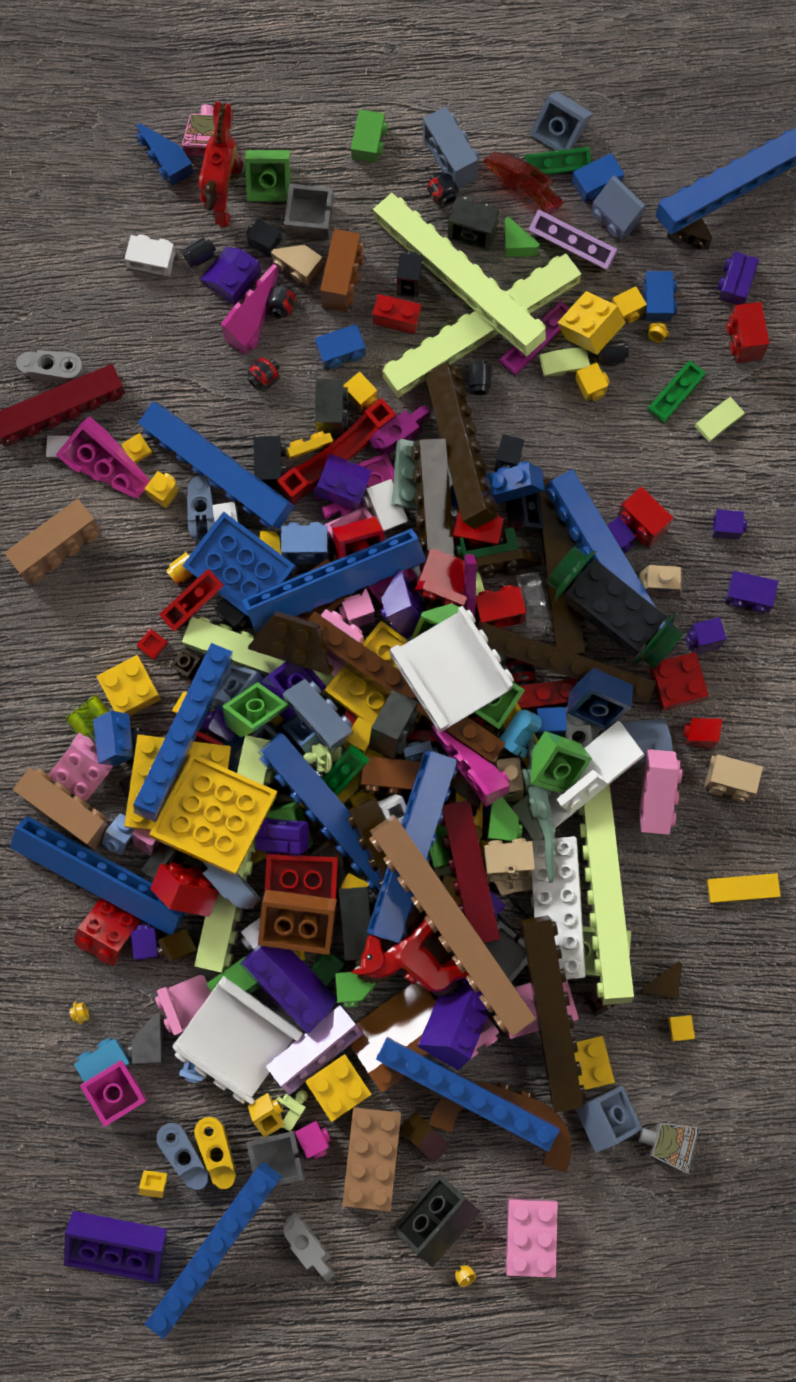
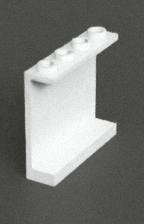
[389,606,514,733]
[173,976,303,1105]

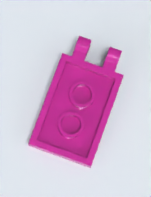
[313,453,394,520]

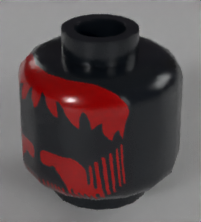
[427,172,459,206]
[266,284,296,319]
[247,358,280,391]
[506,658,537,686]

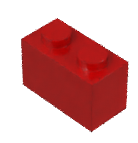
[372,294,421,334]

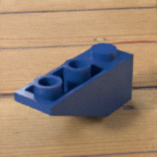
[136,123,194,186]

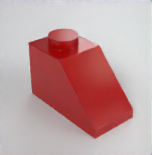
[682,718,723,750]

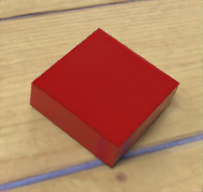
[136,628,169,661]

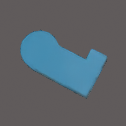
[500,710,542,758]

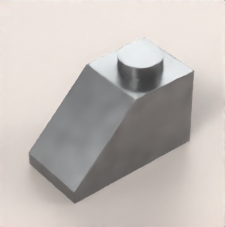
[128,1014,164,1064]

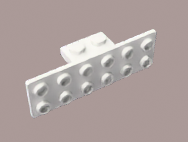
[513,721,644,840]
[531,836,586,980]

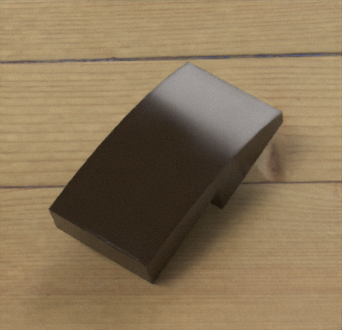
[170,648,203,681]

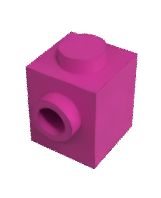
[295,1121,331,1160]

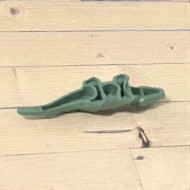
[522,735,556,883]

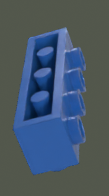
[451,461,545,509]

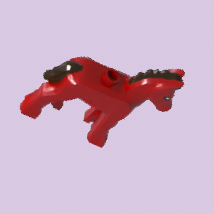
[199,101,243,228]
[351,913,469,997]

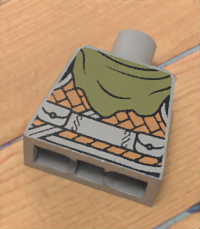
[639,1123,700,1173]

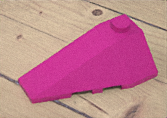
[221,264,279,355]
[56,416,150,499]
[431,725,510,807]

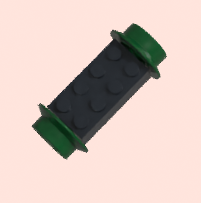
[546,546,684,669]

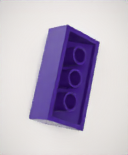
[239,945,337,1034]
[417,979,489,1071]
[64,1211,167,1284]

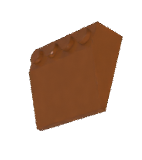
[351,983,436,1093]

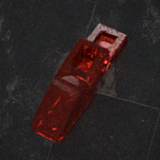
[483,151,565,216]

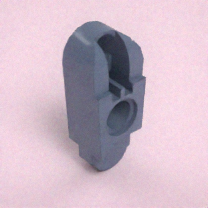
[187,476,215,544]
[203,862,261,909]
[157,1123,209,1190]

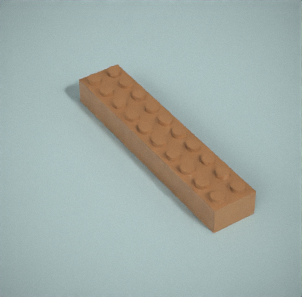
[369,814,536,1036]

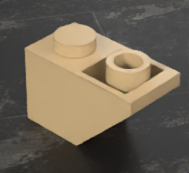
[271,245,323,286]

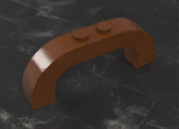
[429,1082,571,1173]

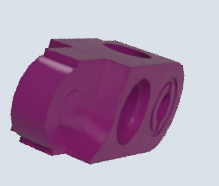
[369,406,431,455]

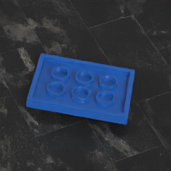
[182,511,296,616]

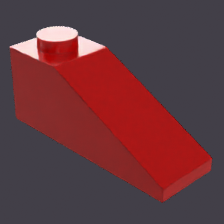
[158,568,224,631]

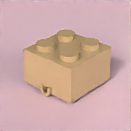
[704,754,763,802]
[483,838,535,883]

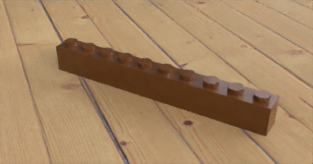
[308,611,506,765]

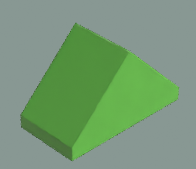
[504,216,540,257]

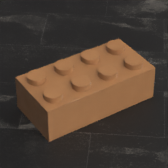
[4,498,101,585]
[13,767,109,850]
[342,1107,401,1212]

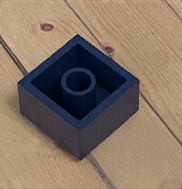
[567,668,633,730]

